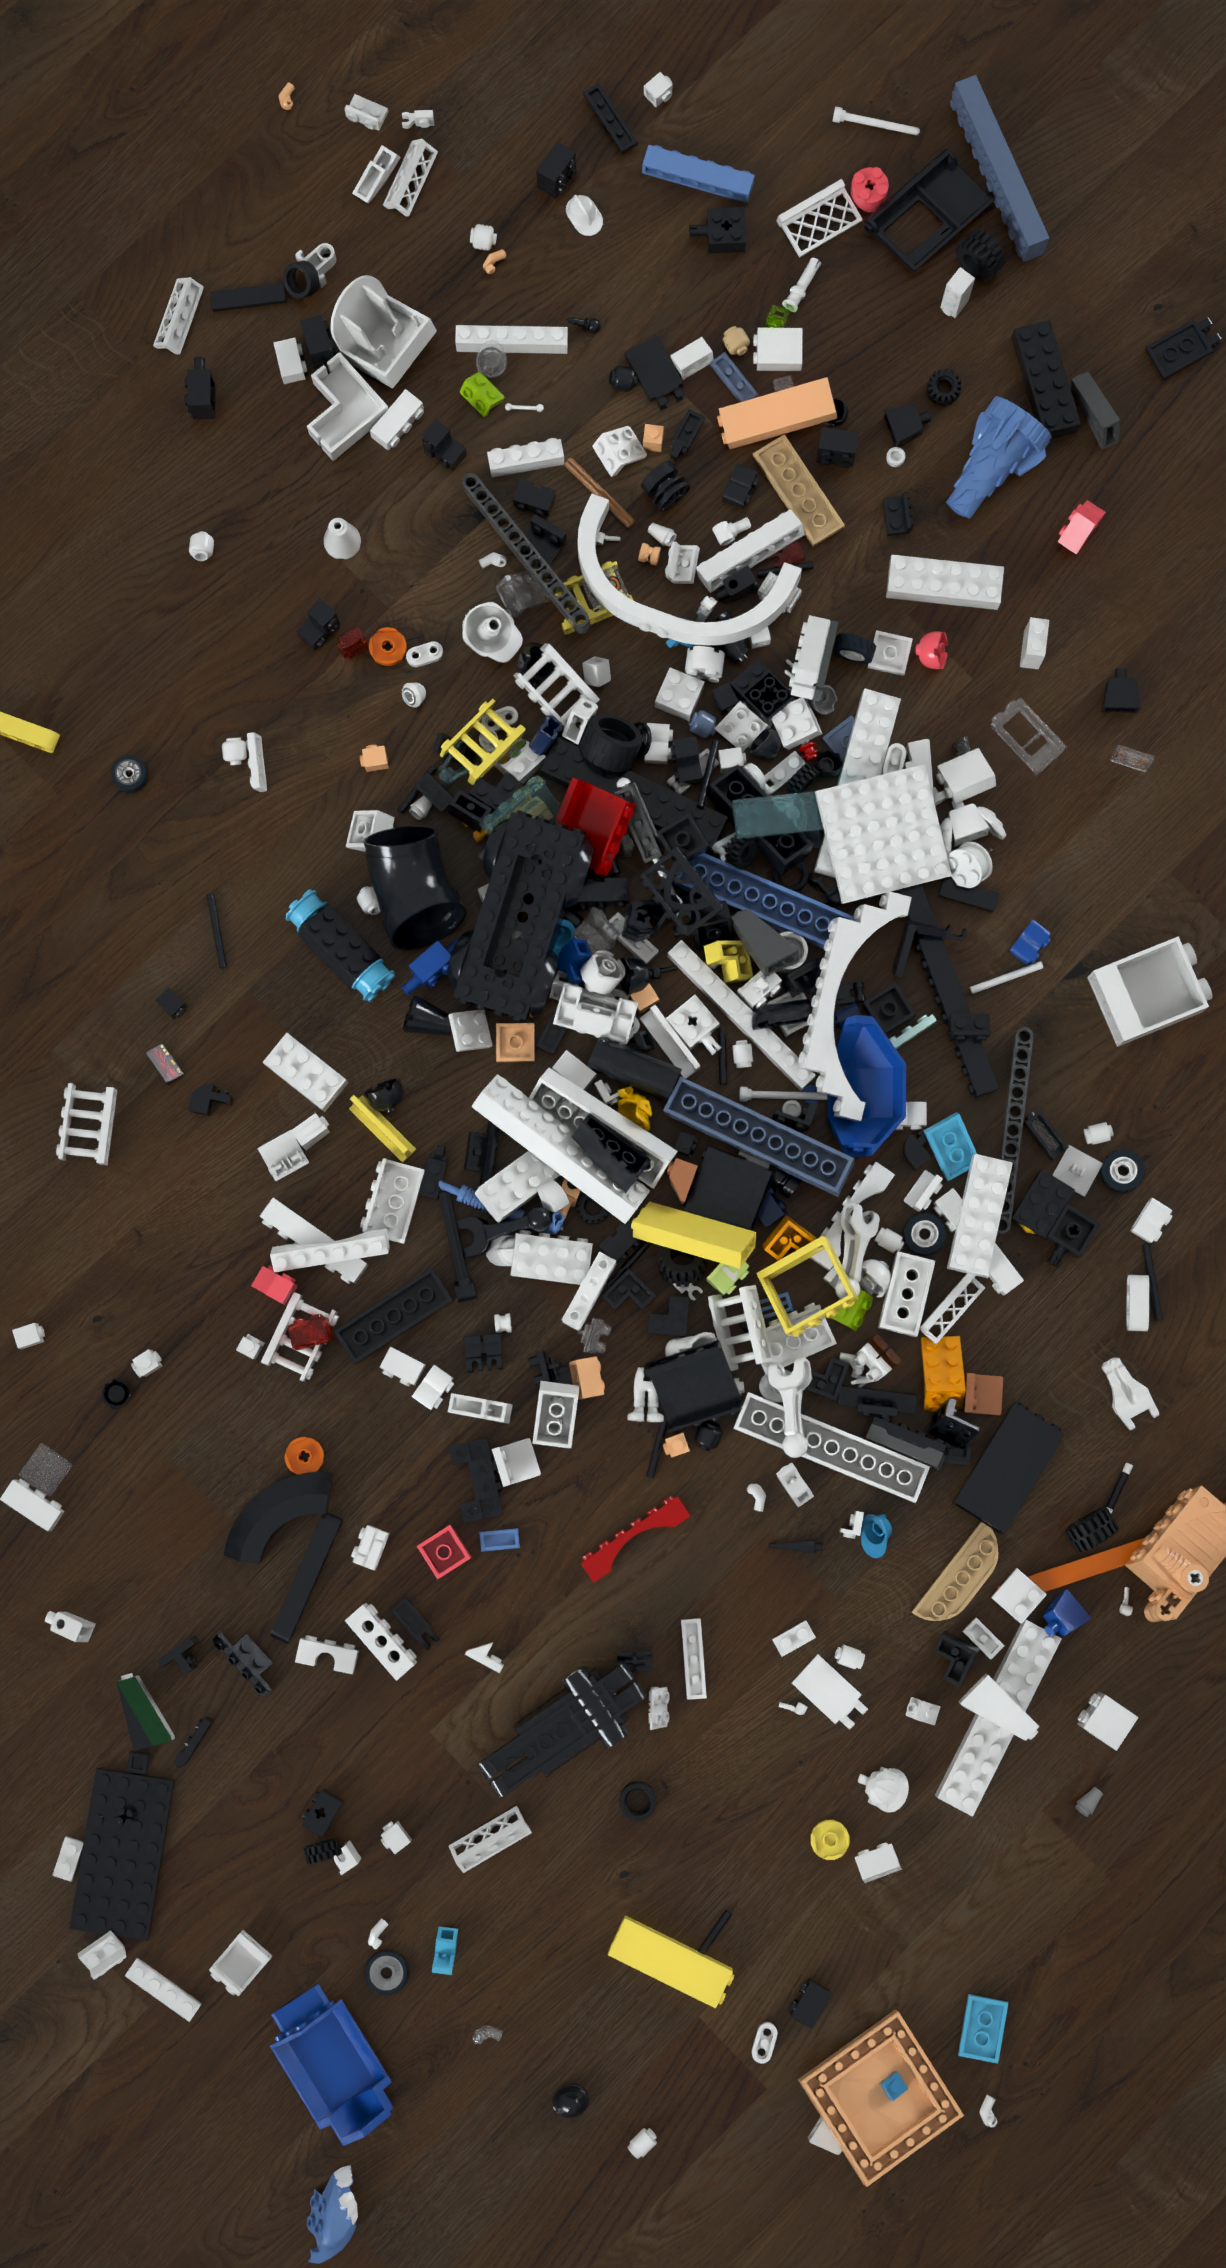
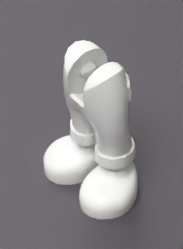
[627,1367,664,1422]

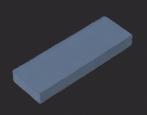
[710,352,759,402]

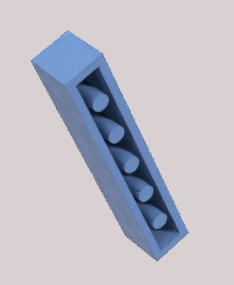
[642,145,755,204]

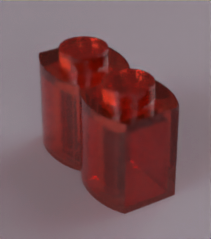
[336,625,369,660]
[288,1314,333,1350]

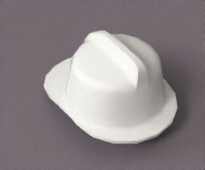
[566,195,603,236]
[486,1235,515,1266]

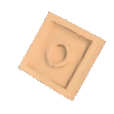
[496,1023,535,1062]

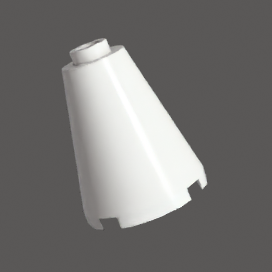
[324,518,361,559]

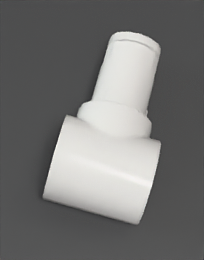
[712,517,751,546]

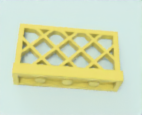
[349,1095,416,1163]

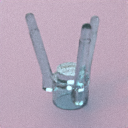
[438,739,476,786]

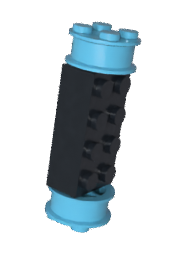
[285,889,395,1002]

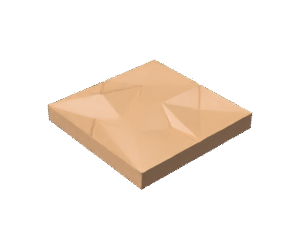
[798,2010,964,2187]

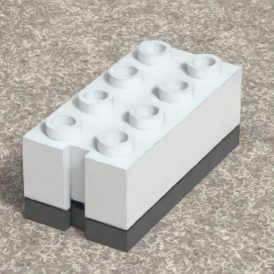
[789,615,839,701]

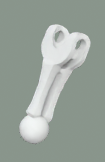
[835,1201,880,1299]
[768,1357,812,1458]

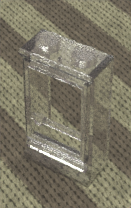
[991,697,1067,776]

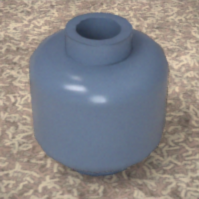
[688,710,717,738]

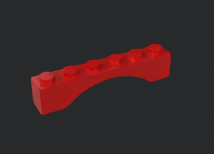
[581,1496,690,1583]

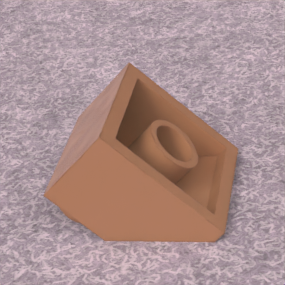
[667,1158,698,1205]

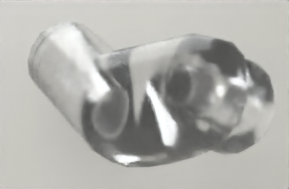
[473,2025,503,2044]

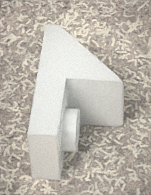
[465,1642,504,1673]

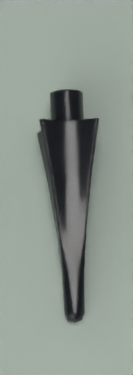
[769,1540,823,1554]

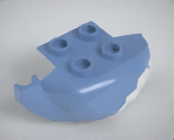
[307,2165,358,2264]

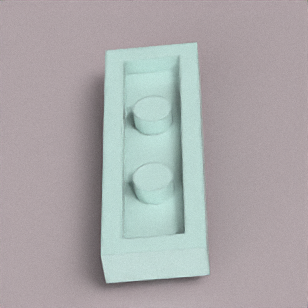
[889,1014,937,1049]

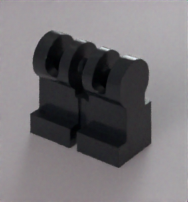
[463,1334,503,1373]

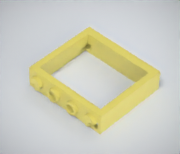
[756,1236,859,1337]

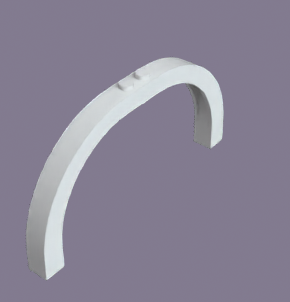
[578,494,802,646]

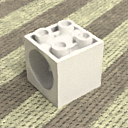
[1078,1692,1139,1751]

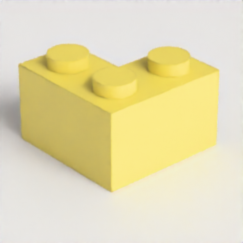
[704,941,753,983]

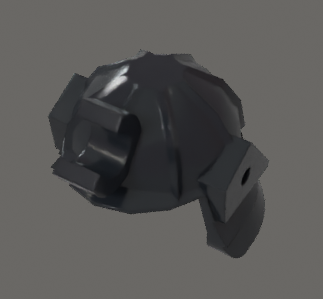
[517,642,556,690]

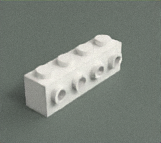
[487,438,565,478]

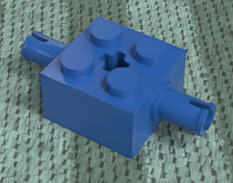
[401,937,459,996]

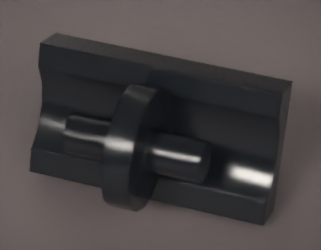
[528,1351,562,1386]
[617,1650,653,1672]

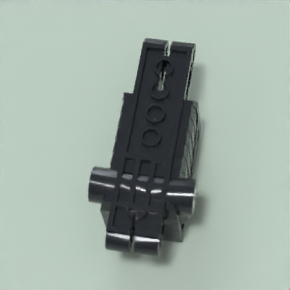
[477,1662,647,1798]

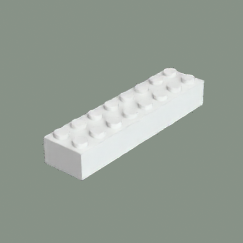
[529,1068,678,1189]

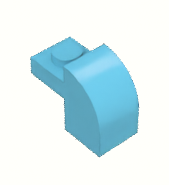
[432,1926,458,1975]

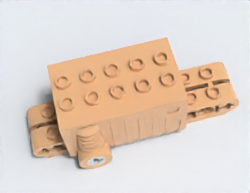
[1125,1486,1226,1622]

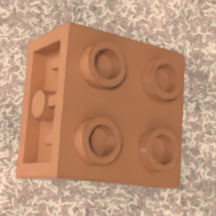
[962,1373,1003,1415]

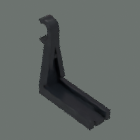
[892,919,967,978]

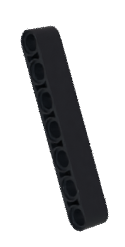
[270,1512,343,1644]

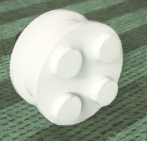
[948,842,993,888]

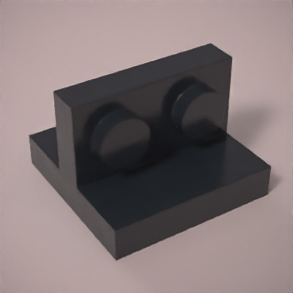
[157,1635,200,1675]

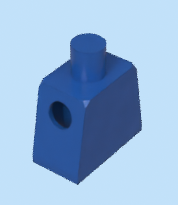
[1043,1589,1091,1637]

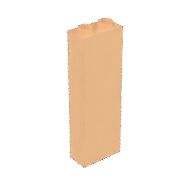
[717,377,838,449]

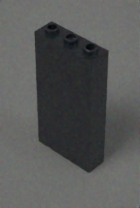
[952,1403,1065,1535]

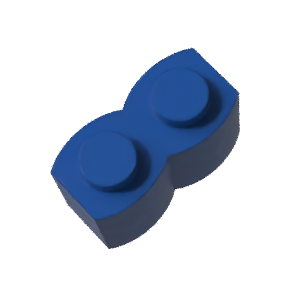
[1008,920,1051,965]

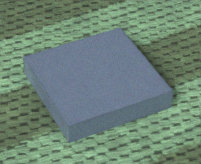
[822,715,855,762]

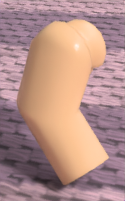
[278,82,295,110]
[483,249,506,274]

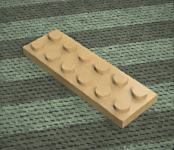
[753,434,845,547]

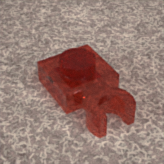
[770,541,806,568]

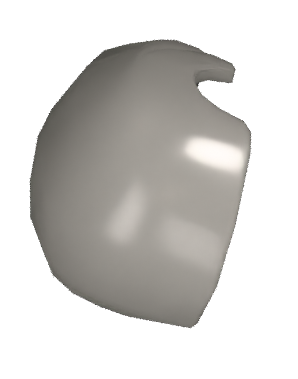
[809,684,837,715]

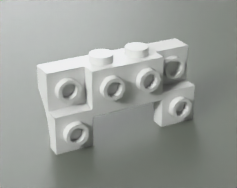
[553,982,638,1044]

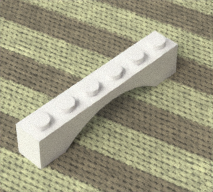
[810,1162,895,1271]
[270,1228,390,1272]

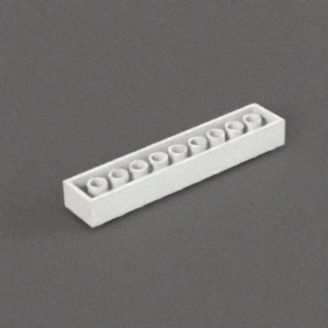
[814,689,901,878]
[471,1074,650,1224]
[733,1392,930,1503]
[935,1620,1062,1817]

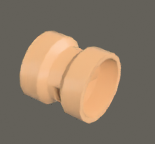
[638,543,661,566]

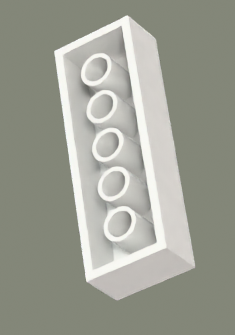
[886,555,1004,610]
[947,1154,1013,1278]

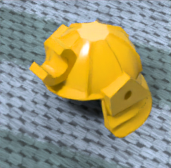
[617,1086,652,1132]

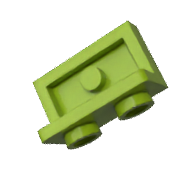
[460,372,505,417]
[831,1289,873,1331]

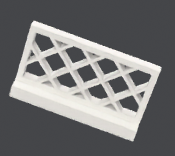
[776,179,863,258]

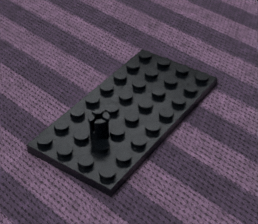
[69,1768,175,1941]

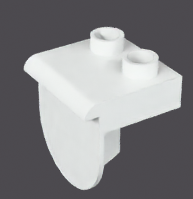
[331,275,437,389]

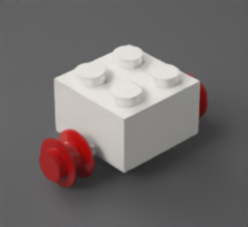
[772,688,823,761]

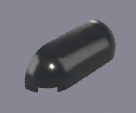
[752,999,813,1030]

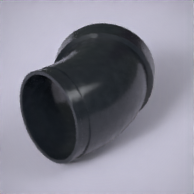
[363,826,466,950]

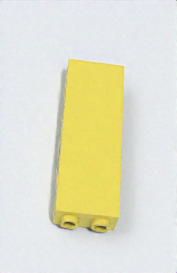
[631,1201,756,1269]
[608,1915,734,2008]

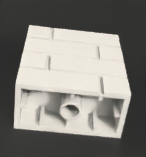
[1087,936,1212,1047]

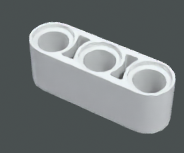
[1126,1275,1149,1331]

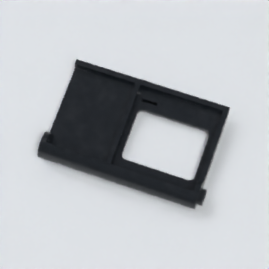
[864,149,996,272]

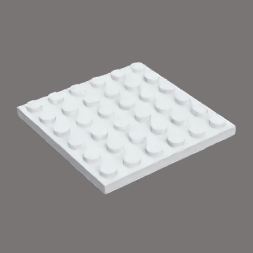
[815,764,952,904]

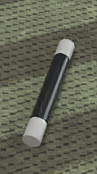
[1106,1463,1133,1513]

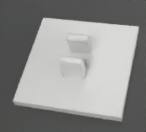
[1053,1145,1103,1197]

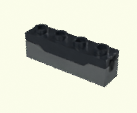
[866,1417,949,1471]

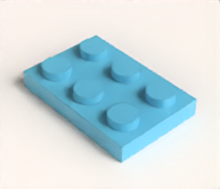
[924,1112,977,1181]
[958,1994,1008,2064]

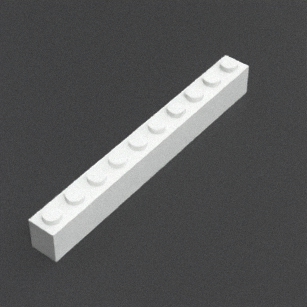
[667,940,816,1091]

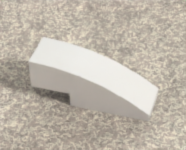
[352,145,401,204]
[448,1393,513,1424]

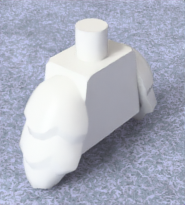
[940,801,1006,858]

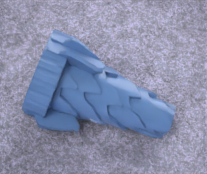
[946,396,1052,519]

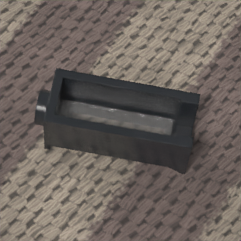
[1023,1111,1069,1161]

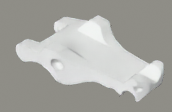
[1101,1358,1159,1431]

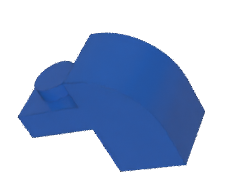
[558,939,592,985]

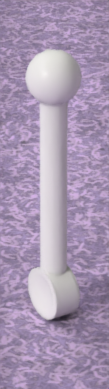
[505,403,544,412]

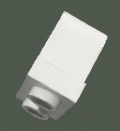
[295,243,336,288]

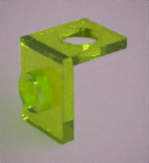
[766,305,790,328]

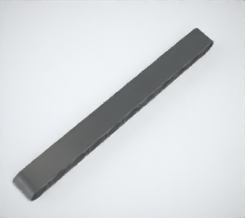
[462,473,590,634]
[997,1027,1034,1235]

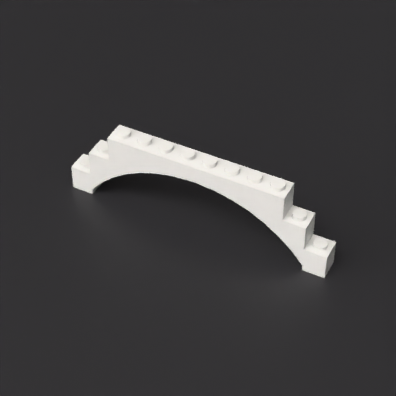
[799,891,912,1122]

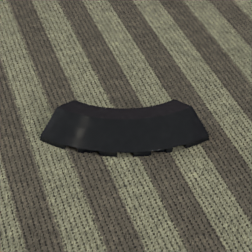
[224,1471,333,1564]

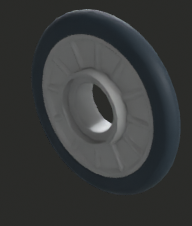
[365,1950,408,1995]

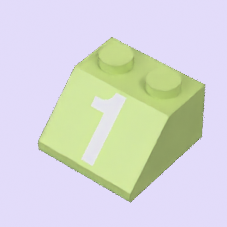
[706,1262,749,1295]

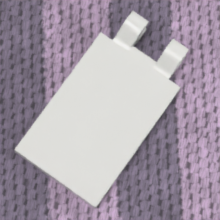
[792,1654,868,1730]

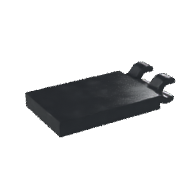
[1145,317,1222,380]
[624,336,684,410]

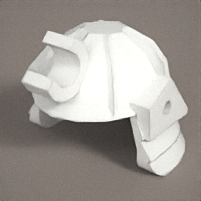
[858,1767,909,1812]

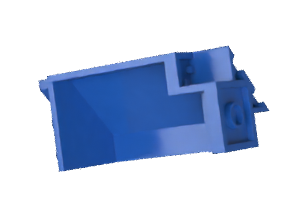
[270,1984,394,2146]

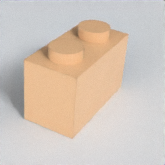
[569,1356,605,1400]

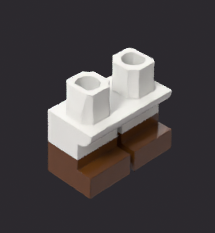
[853,1333,902,1382]

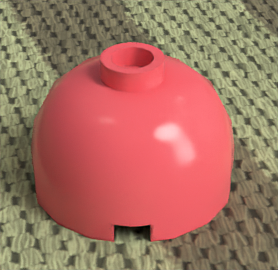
[916,631,948,669]

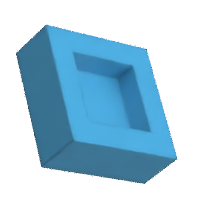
[879,2071,908,2101]

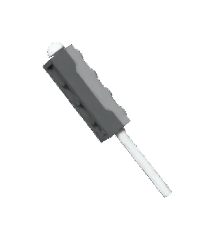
[614,778,685,916]

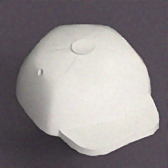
[462,602,523,663]

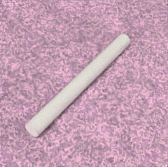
[969,961,1043,994]

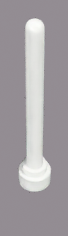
[832,106,920,135]
[739,1087,827,1102]

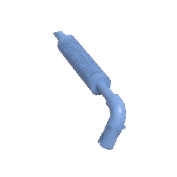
[439,1181,565,1234]

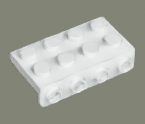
[360,1158,425,1244]
[510,1230,593,1285]
[750,1303,837,1375]

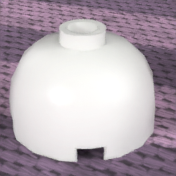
[858,1259,892,1297]

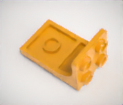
[921,1336,966,1412]

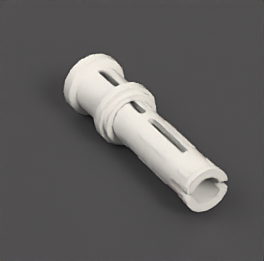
[782,258,821,312]

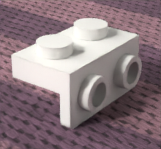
[665,542,700,584]
[904,1170,943,1212]

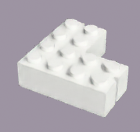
[307,352,388,461]

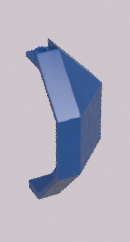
[827,1015,906,1157]

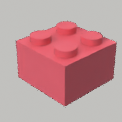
[417,1525,472,1580]

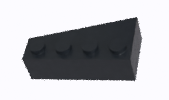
[572,1113,651,1193]

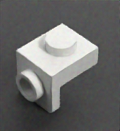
[906,1697,941,1725]

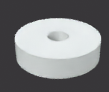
[741,763,766,790]

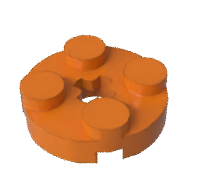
[369,627,407,666]
[285,1437,324,1475]

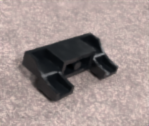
[449,1438,503,1523]

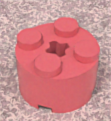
[850,167,889,213]

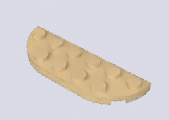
[911,1522,999,1621]

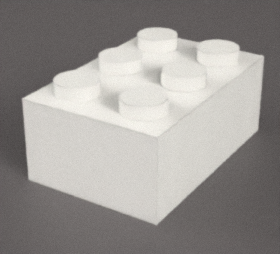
[532,1381,579,1448]

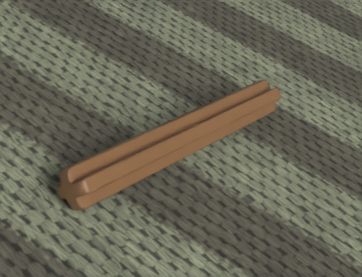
[565,458,635,528]

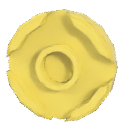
[810,1820,850,1860]

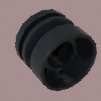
[641,460,691,512]

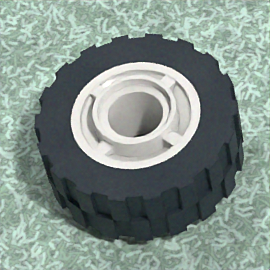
[832,633,876,664]
[1101,1149,1145,1193]
[903,1213,946,1256]

